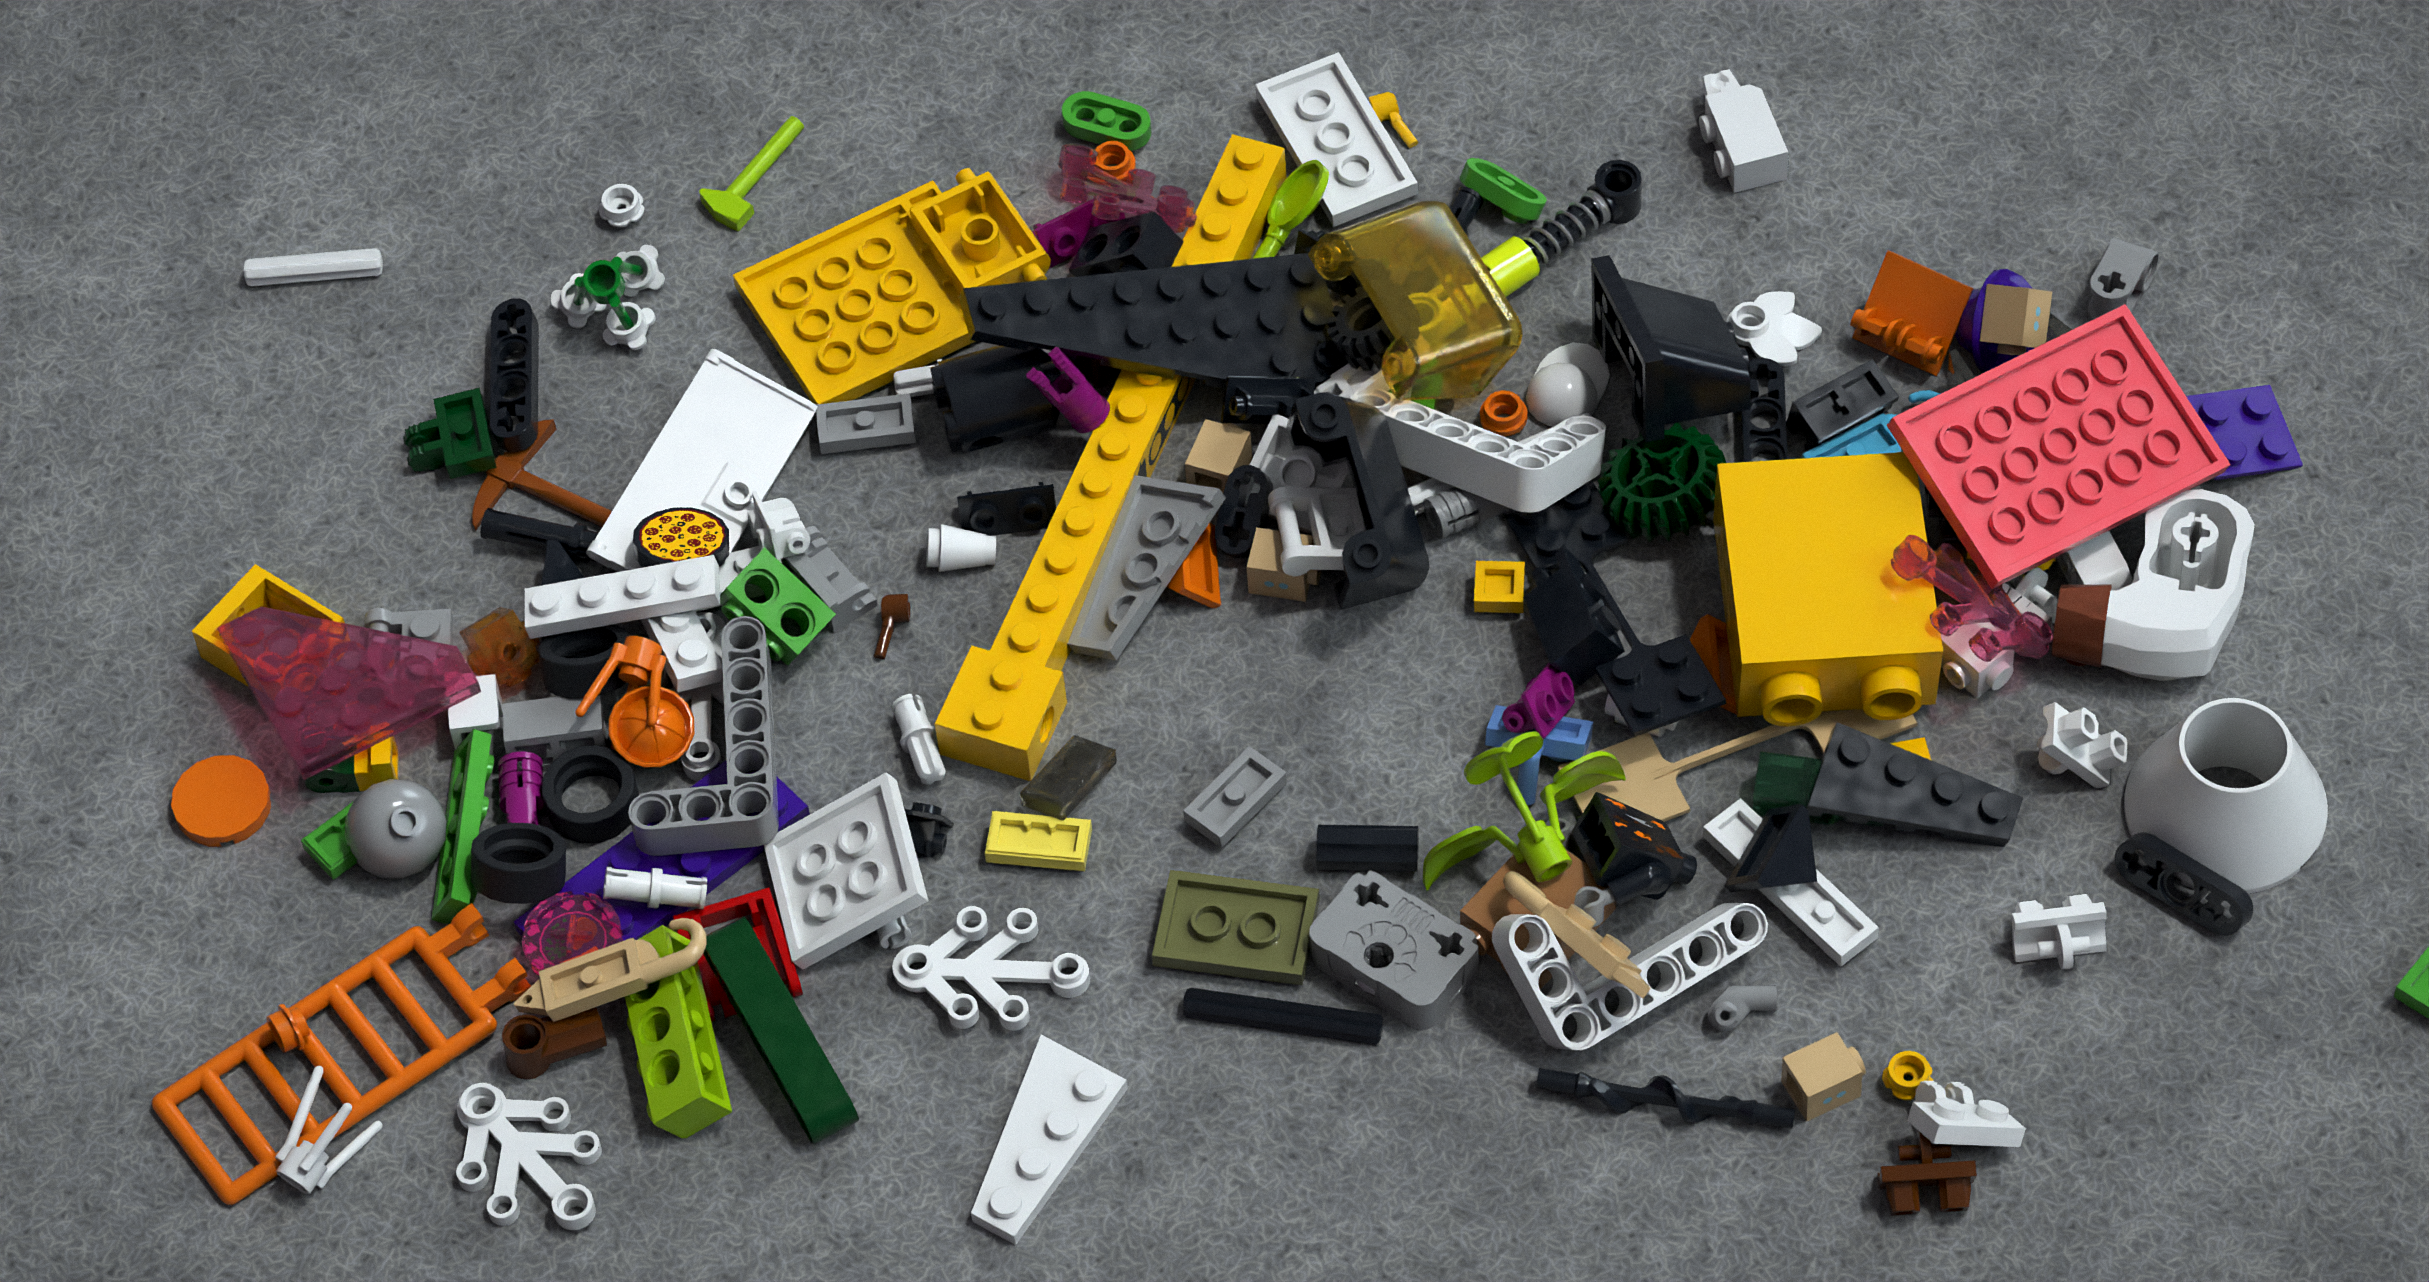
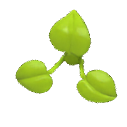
[1423,732,1626,891]

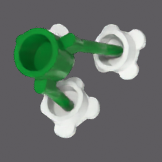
[550,245,665,350]

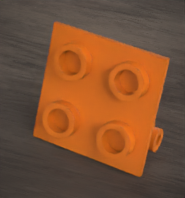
[1850,250,1974,376]

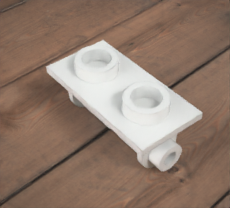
[747,491,810,563]

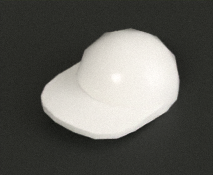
[1526,342,1610,427]

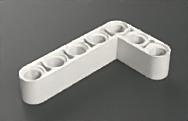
[1350,389,1606,513]
[1492,903,1768,1051]

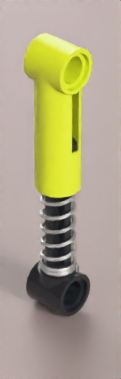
[1408,160,1642,355]

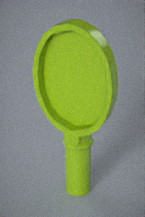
[1252,160,1329,259]

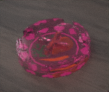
[522,891,623,976]

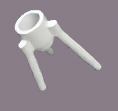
[275,1066,383,1195]

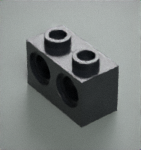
[1069,211,1184,277]

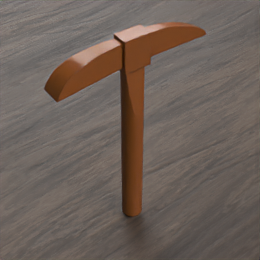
[472,419,612,530]

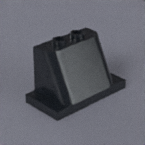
[1591,255,1751,442]

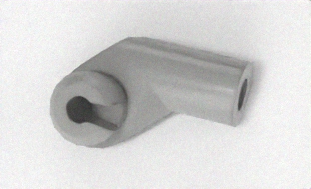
[1708,985,1777,1032]

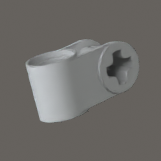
[2087,237,2159,320]

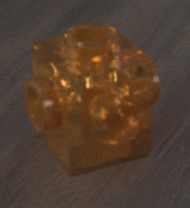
[459,607,540,687]

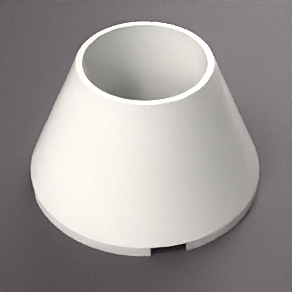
[2124,698,2328,894]

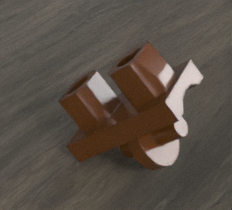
[1877,1130,1977,1216]

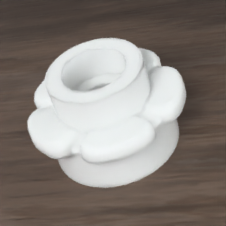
[599,184,645,227]

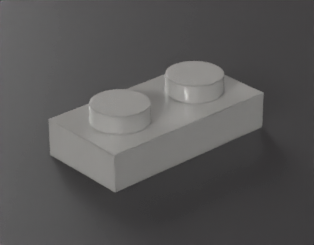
[816,393,916,454]
[1183,746,1287,848]

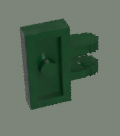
[403,387,497,479]

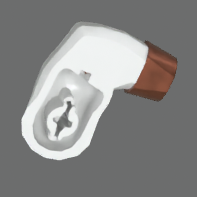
[2052,489,2255,681]

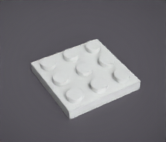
[764,772,928,969]

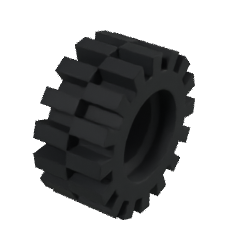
[1327,281,1421,371]

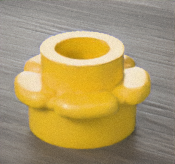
[1882,1051,1933,1101]

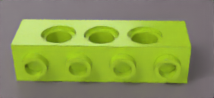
[625,925,732,1139]

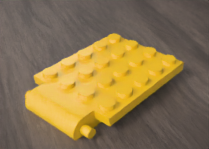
[733,168,1051,405]

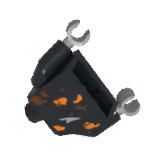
[1545,792,1697,927]

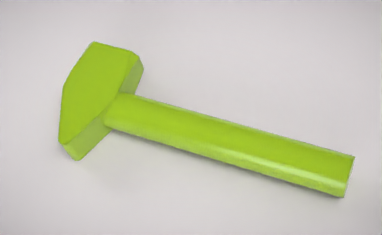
[699,116,804,231]

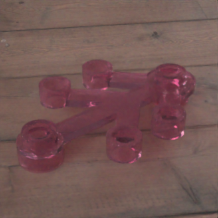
[1058,144,1197,233]
[1891,535,2053,662]

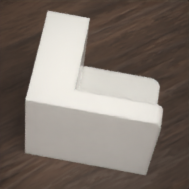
[446,674,503,749]

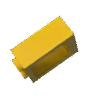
[192,564,352,712]

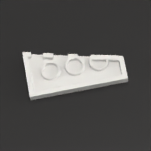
[971,1035,1128,1245]

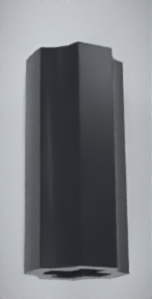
[1316,825,1419,871]

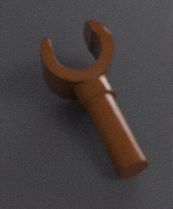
[873,594,911,660]

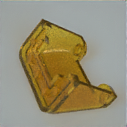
[1307,201,1523,401]

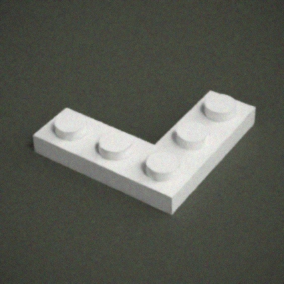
[640,546,765,693]

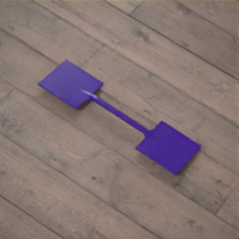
[2186,385,2303,480]

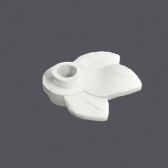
[1726,291,1822,366]

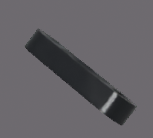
[2115,832,2253,936]

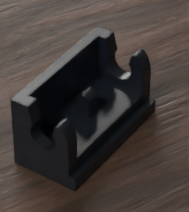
[1786,359,1899,451]

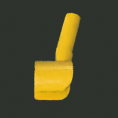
[1369,92,1418,149]

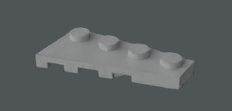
[1067,475,1226,660]

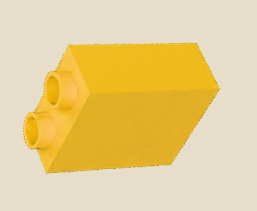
[1713,452,1943,727]

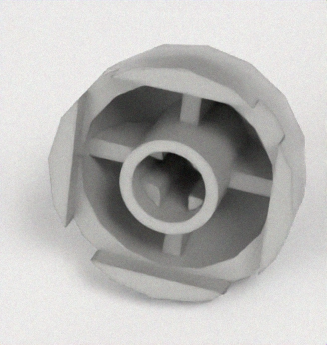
[344,779,447,880]

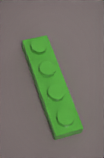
[431,729,494,924]

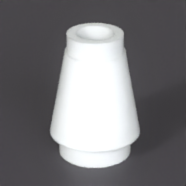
[926,524,996,572]

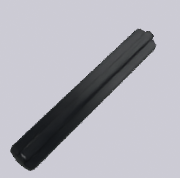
[1182,988,1384,1044]

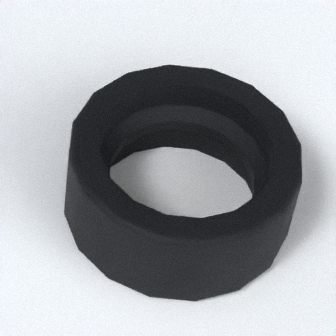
[538,624,629,698]
[542,745,639,843]
[471,823,566,904]

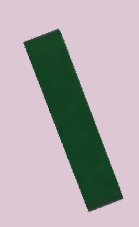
[703,916,859,1145]

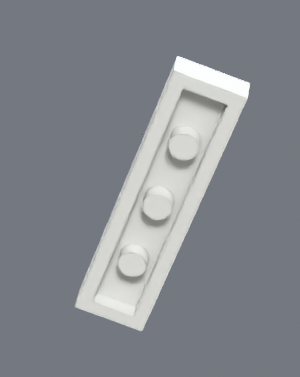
[524,555,720,639]
[1703,798,1879,967]

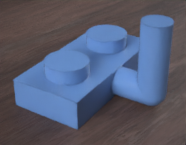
[1485,705,1593,805]

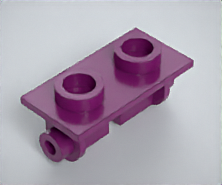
[1032,188,1125,269]
[1502,662,1576,739]

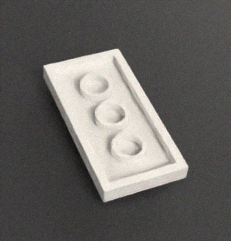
[1255,52,1418,227]

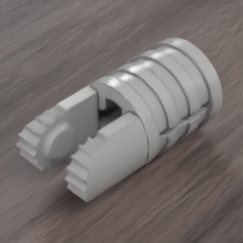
[1423,487,1511,539]

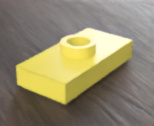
[985,811,1092,871]

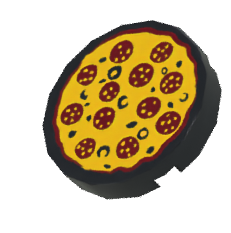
[633,507,730,567]

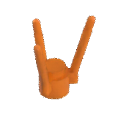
[575,636,667,750]

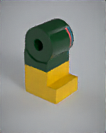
[305,726,398,793]

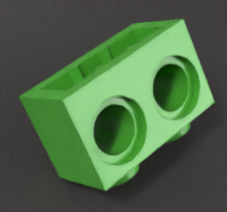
[720,547,836,665]

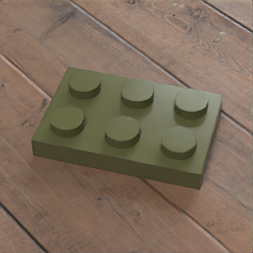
[1152,870,1320,985]

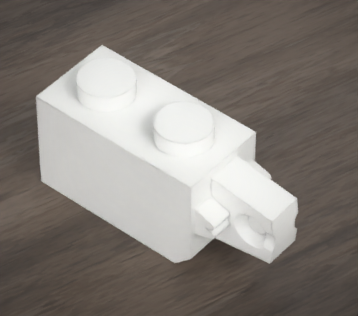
[1699,69,1788,193]

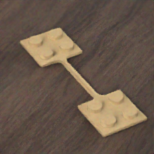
[1558,709,1917,822]

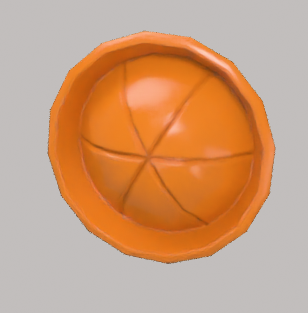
[608,686,695,767]

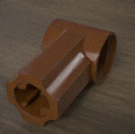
[502,1007,607,1080]

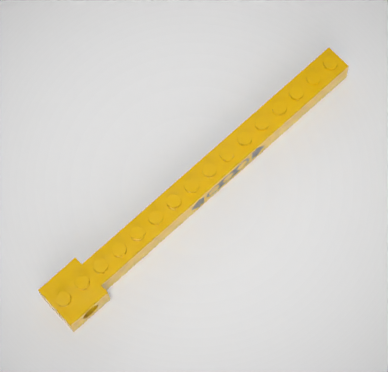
[935,134,1287,781]

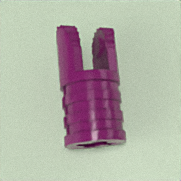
[1026,347,1110,434]
[498,751,544,825]

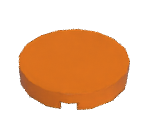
[171,755,271,847]

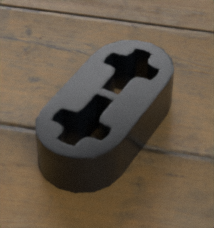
[1215,465,1273,558]

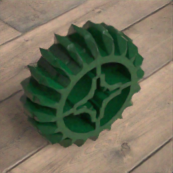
[1598,422,1726,542]

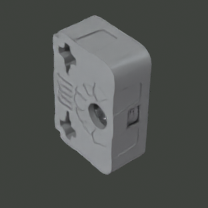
[1309,870,1479,1030]

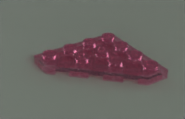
[217,606,481,780]

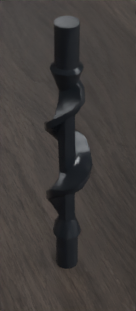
[1536,1068,1796,1129]

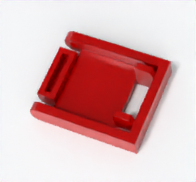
[673,887,803,1022]

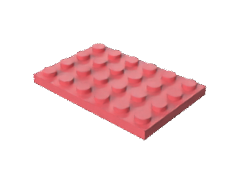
[1887,304,2231,589]

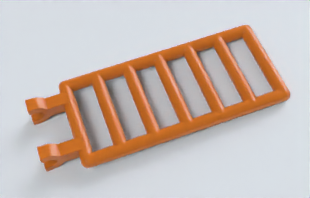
[152,903,531,1205]

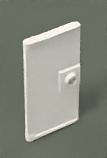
[586,349,818,572]

